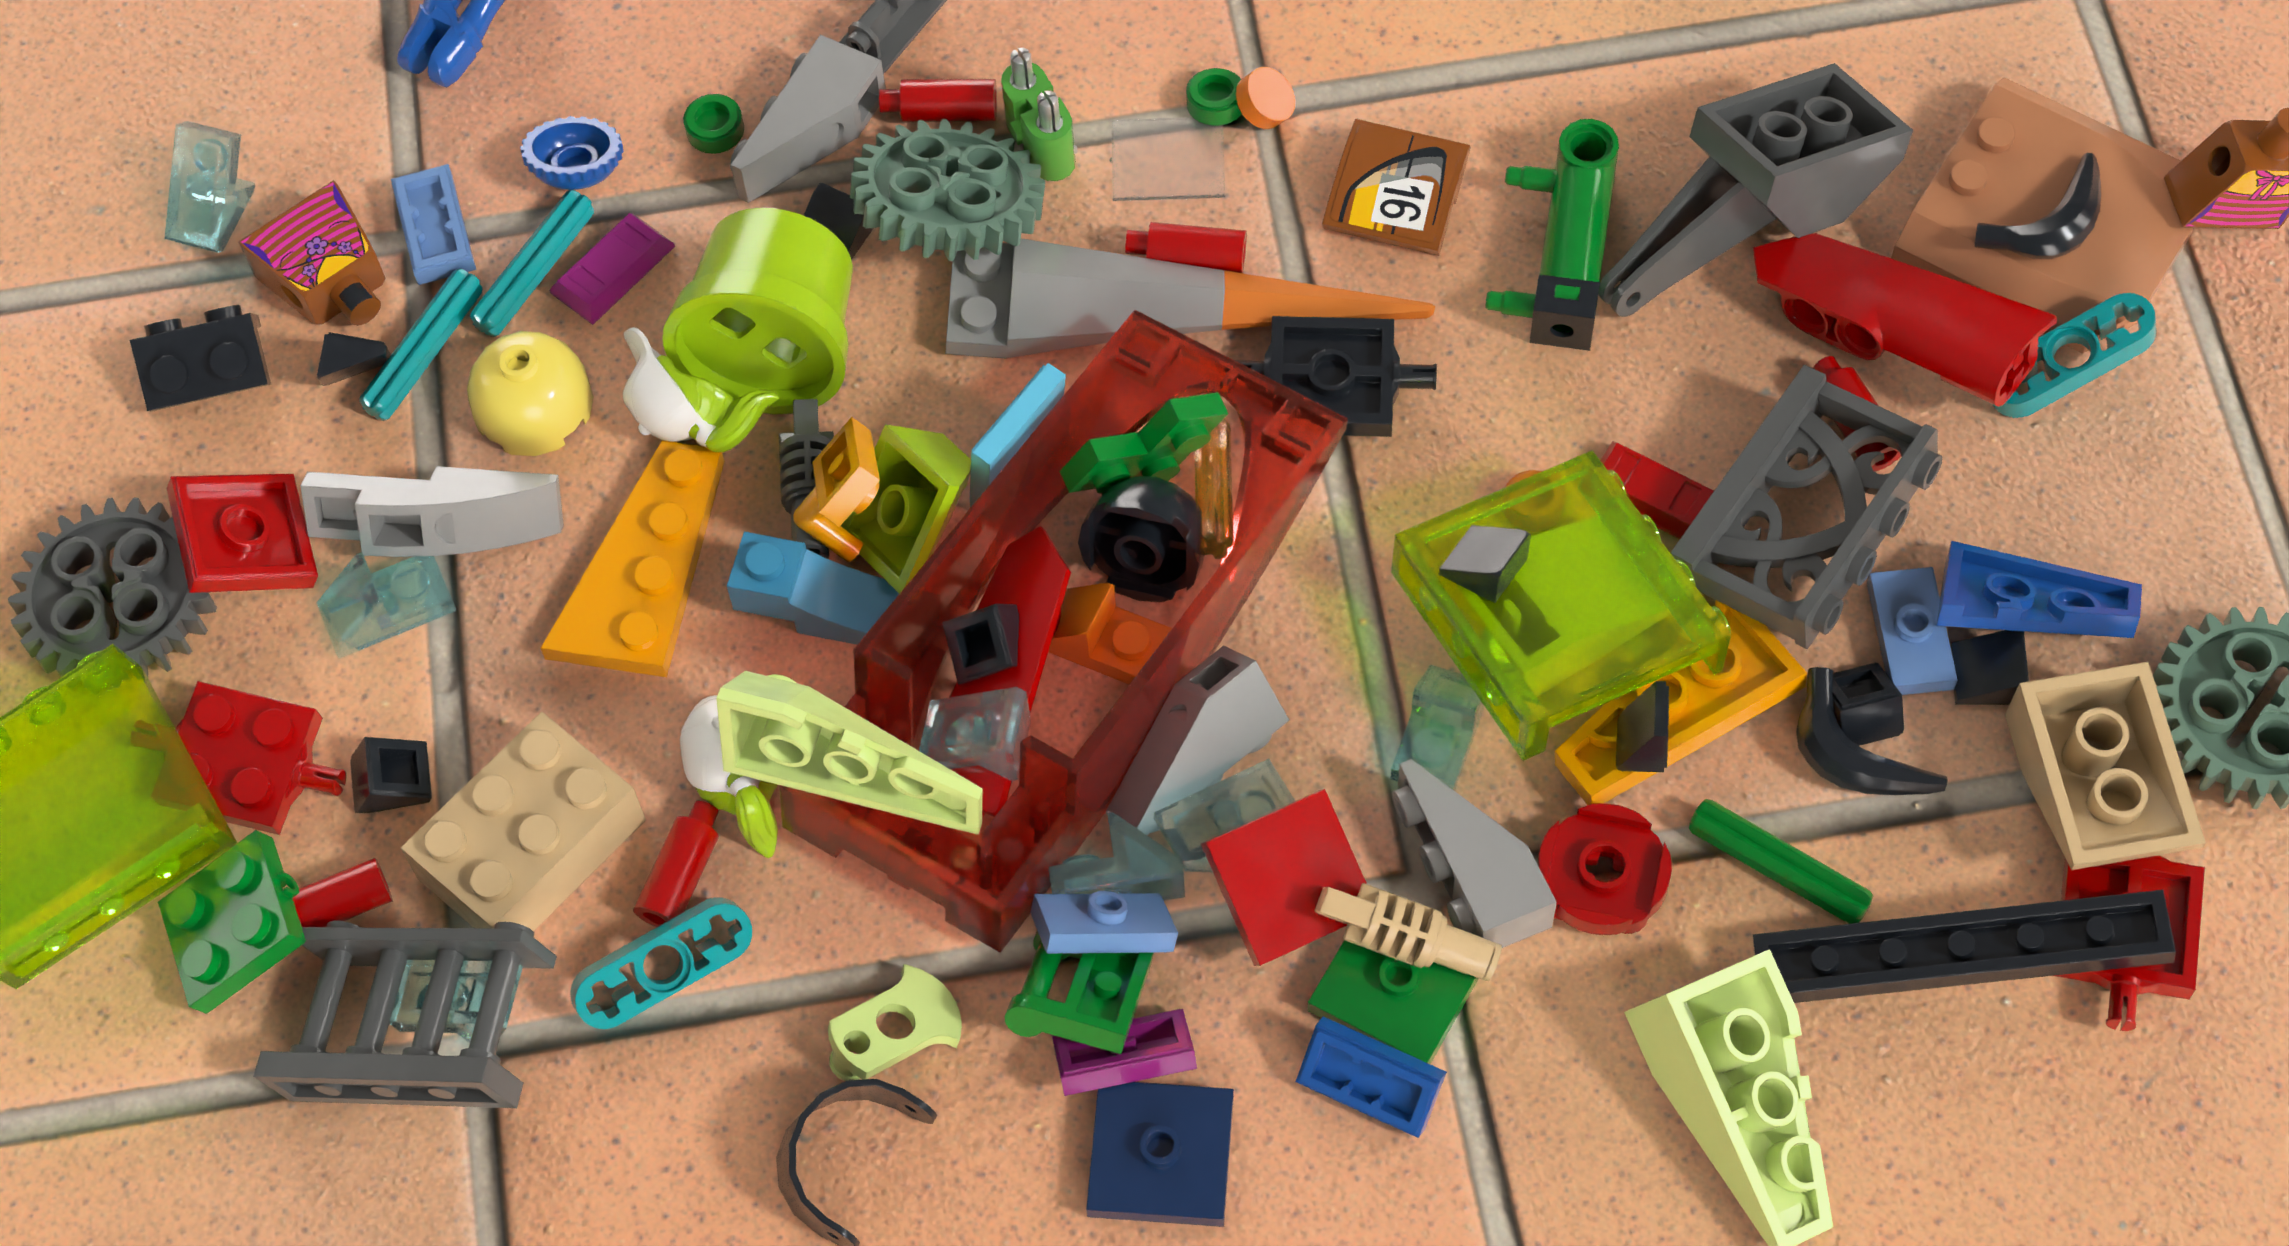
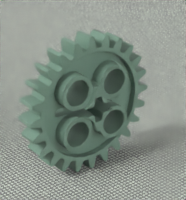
[850,119,1045,261]
[2153,607,2289,809]

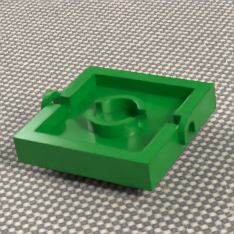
[158,830,306,1014]

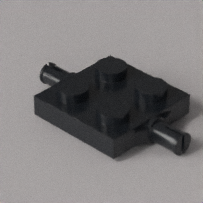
[1227,316,1437,437]

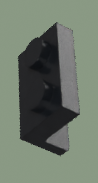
[130,305,271,412]

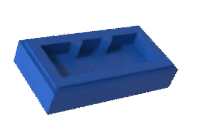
[1295,1016,1447,1138]

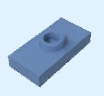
[391,164,476,285]
[1867,567,1958,695]
[1030,891,1178,954]

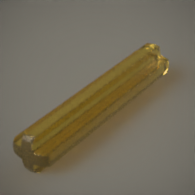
[1194,418,1234,559]

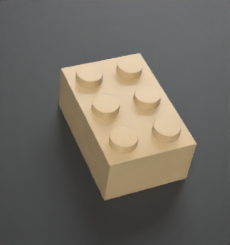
[400,712,646,931]

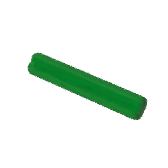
[1689,799,1873,924]

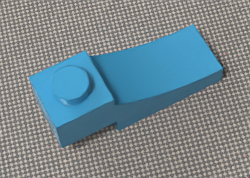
[727,531,934,656]

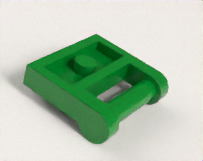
[1004,931,1154,1054]

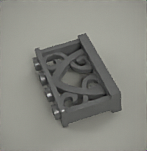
[1670,365,1942,649]

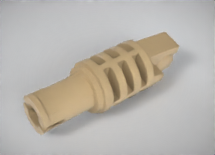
[1315,883,1502,981]

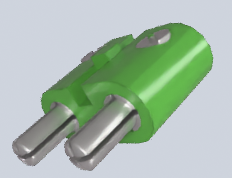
[1001,48,1078,181]

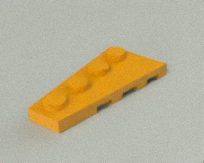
[540,441,725,678]
[1554,600,1807,805]

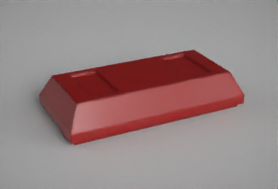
[1583,441,1714,539]

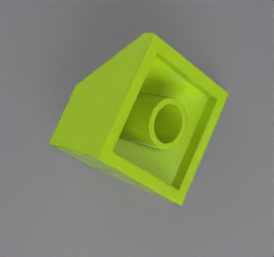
[841,424,971,597]

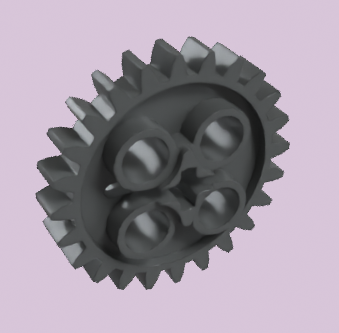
[8,497,217,690]

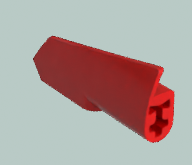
[1753,233,2057,407]
[922,526,1071,820]

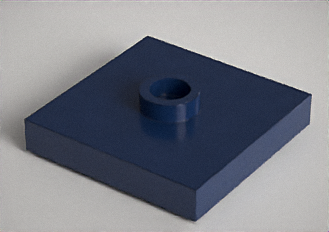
[1086,1082,1234,1227]

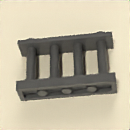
[253,921,557,1108]

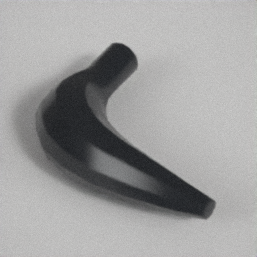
[1975,153,2101,259]
[1796,667,1948,795]

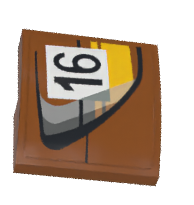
[1322,119,1471,256]

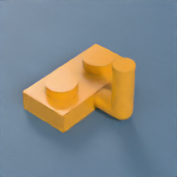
[793,417,880,562]

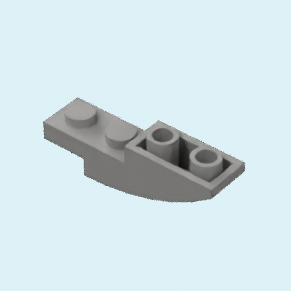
[300,466,564,557]

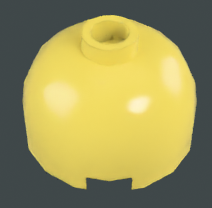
[467,331,594,456]

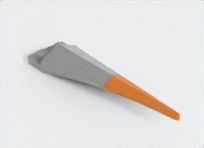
[945,238,1436,359]

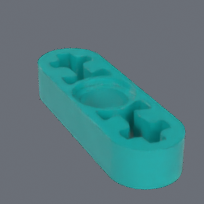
[1993,293,2157,418]
[570,897,752,1029]

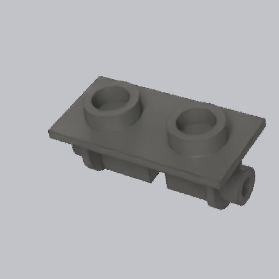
[839,0,947,74]

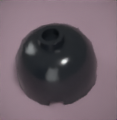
[1078,476,1209,602]

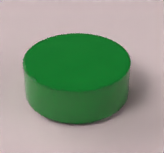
[1186,68,1242,126]
[683,94,744,154]

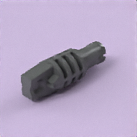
[779,399,834,559]

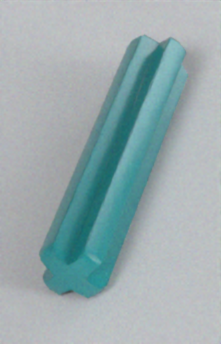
[470,190,594,337]
[359,269,483,421]

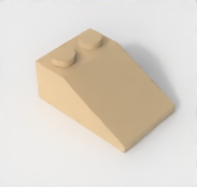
[2005,662,2206,870]

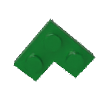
[1059,392,1229,494]

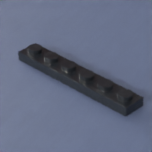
[1753,890,2176,1003]

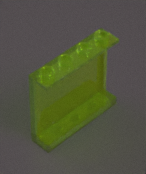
[1391,450,1731,761]
[0,644,237,989]

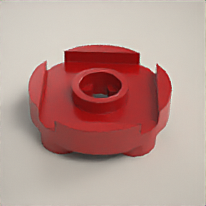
[1538,803,1672,935]

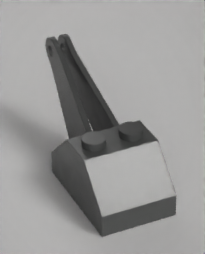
[1598,63,1913,317]

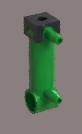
[1485,119,1619,351]

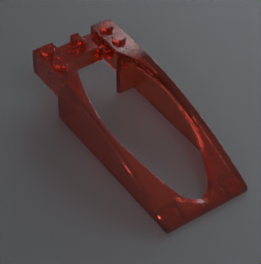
[779,310,1348,953]

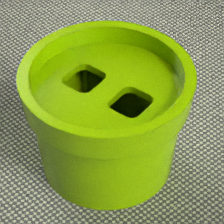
[662,208,853,414]

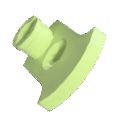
[828,964,962,1081]

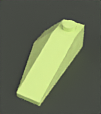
[716,671,983,835]
[1624,949,1833,1246]

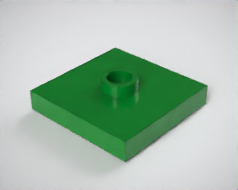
[1307,940,1479,1064]

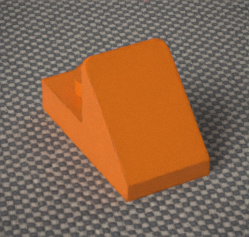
[1048,583,1174,692]

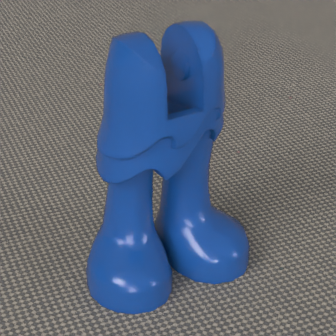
[397,0,505,88]

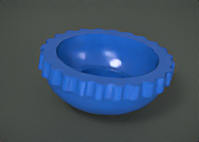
[520,116,624,190]

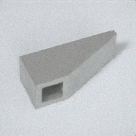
[730,35,886,203]
[1106,646,1289,839]
[1392,759,1557,948]

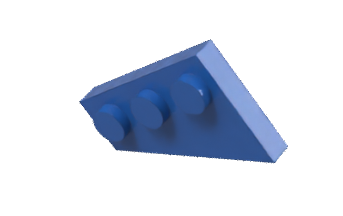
[1936,541,2142,638]

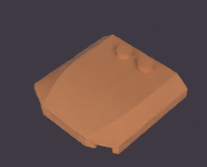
[1891,77,2194,354]

